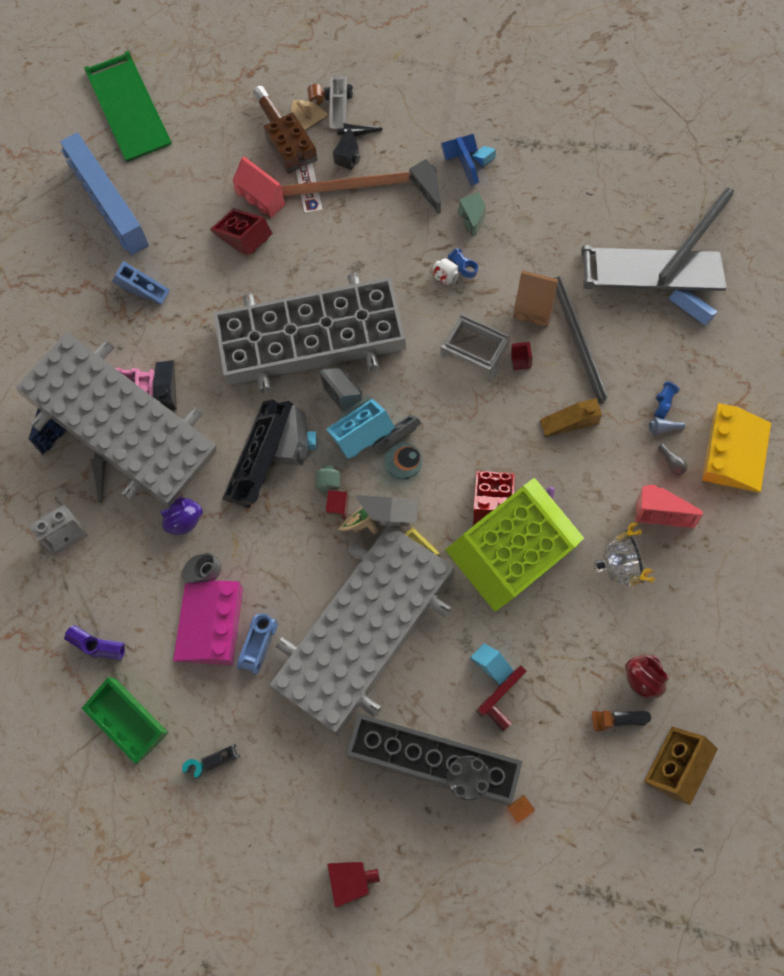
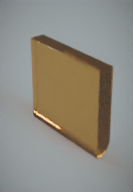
[507,795,535,823]

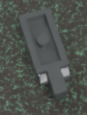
[372,414,421,454]

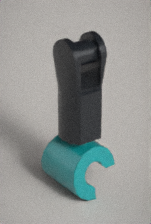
[182,744,240,779]

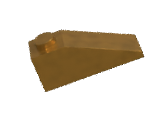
[540,398,602,437]

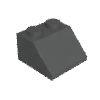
[319,368,362,415]

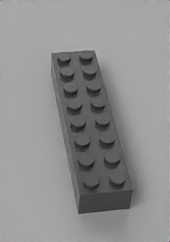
[346,714,523,806]

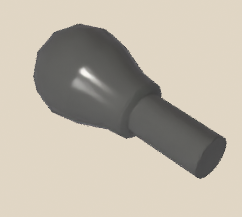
[658,444,688,475]

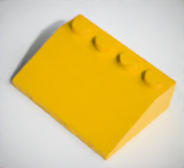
[702,403,771,493]

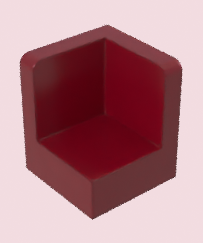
[510,342,533,370]
[326,490,349,520]

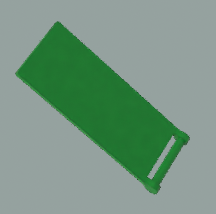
[84,50,172,162]

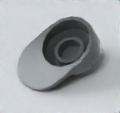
[182,553,221,583]

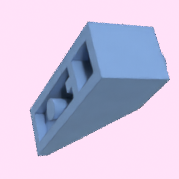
[111,261,170,305]

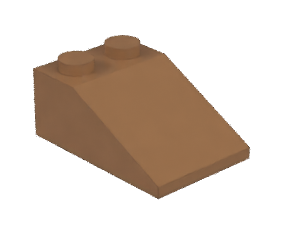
[513,270,558,327]

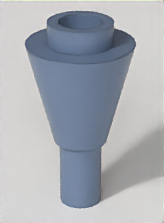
[649,417,685,436]

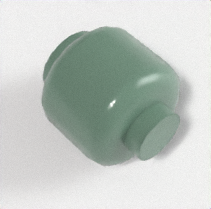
[315,465,340,494]

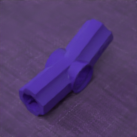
[64,625,125,661]

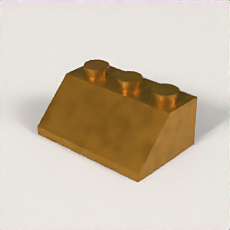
[644,726,718,805]

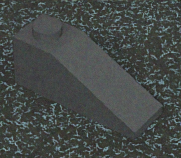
[409,159,441,214]
[275,405,309,466]

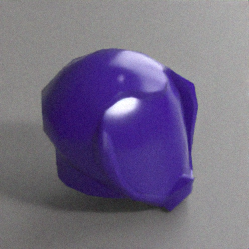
[160,497,203,535]

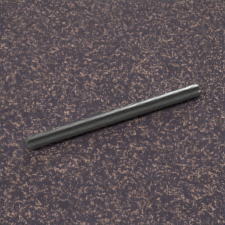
[658,187,734,282]
[554,276,608,402]

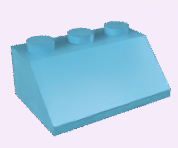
[326,399,395,459]

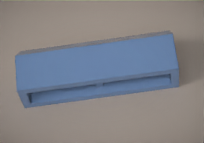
[669,289,718,326]

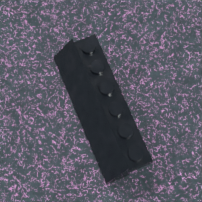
[222,399,294,508]

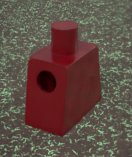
[327,862,380,908]

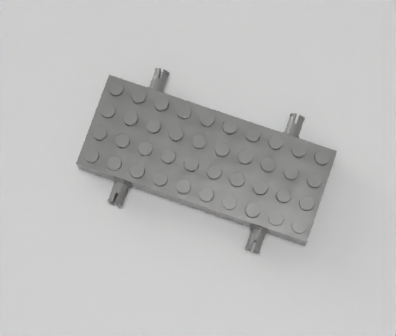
[214,273,406,393]
[16,332,216,508]
[269,526,454,736]

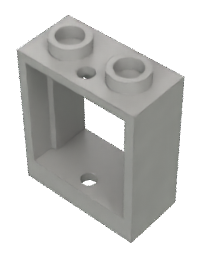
[30,505,87,556]

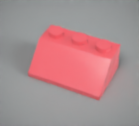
[233,157,285,218]

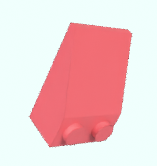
[635,485,703,528]

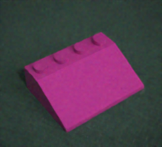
[173,580,243,665]

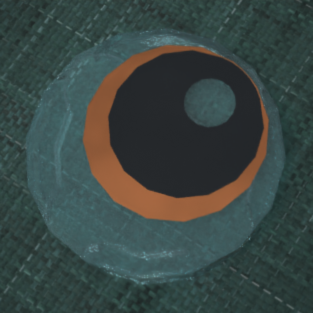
[385,443,422,480]

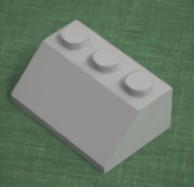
[356,495,418,526]

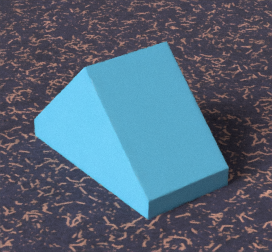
[470,643,514,686]

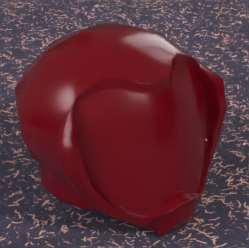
[625,655,670,699]

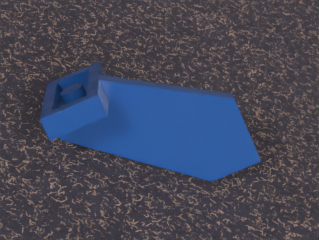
[441,134,479,186]

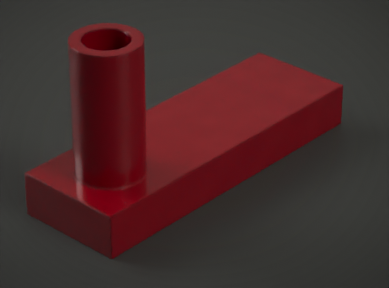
[476,665,527,731]

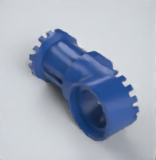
[448,248,478,279]
[654,381,680,419]

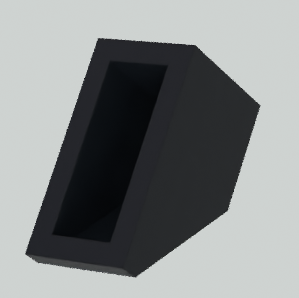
[333,128,360,170]

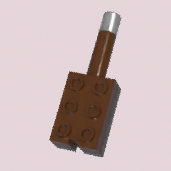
[253,86,318,174]

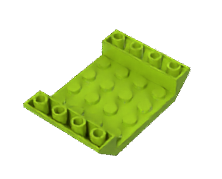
[445,478,584,612]

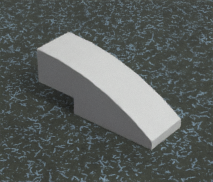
[329,76,347,129]

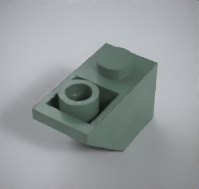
[458,192,486,236]

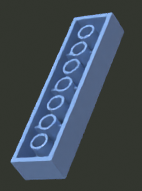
[60,132,149,255]

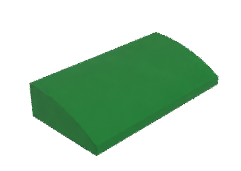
[81,677,169,764]

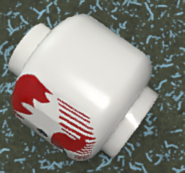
[433,259,460,285]

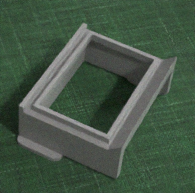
[440,314,510,380]

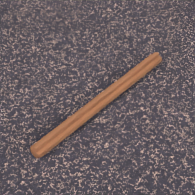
[281,172,410,196]

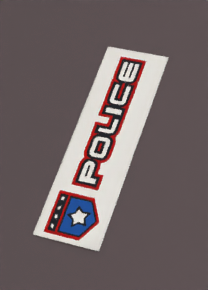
[296,163,322,213]

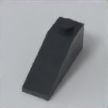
[153,360,177,411]

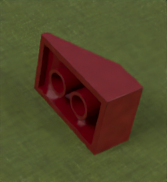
[210,208,273,255]

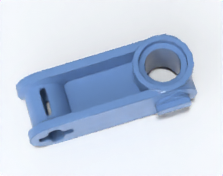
[237,613,278,675]

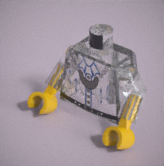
[594,523,655,587]

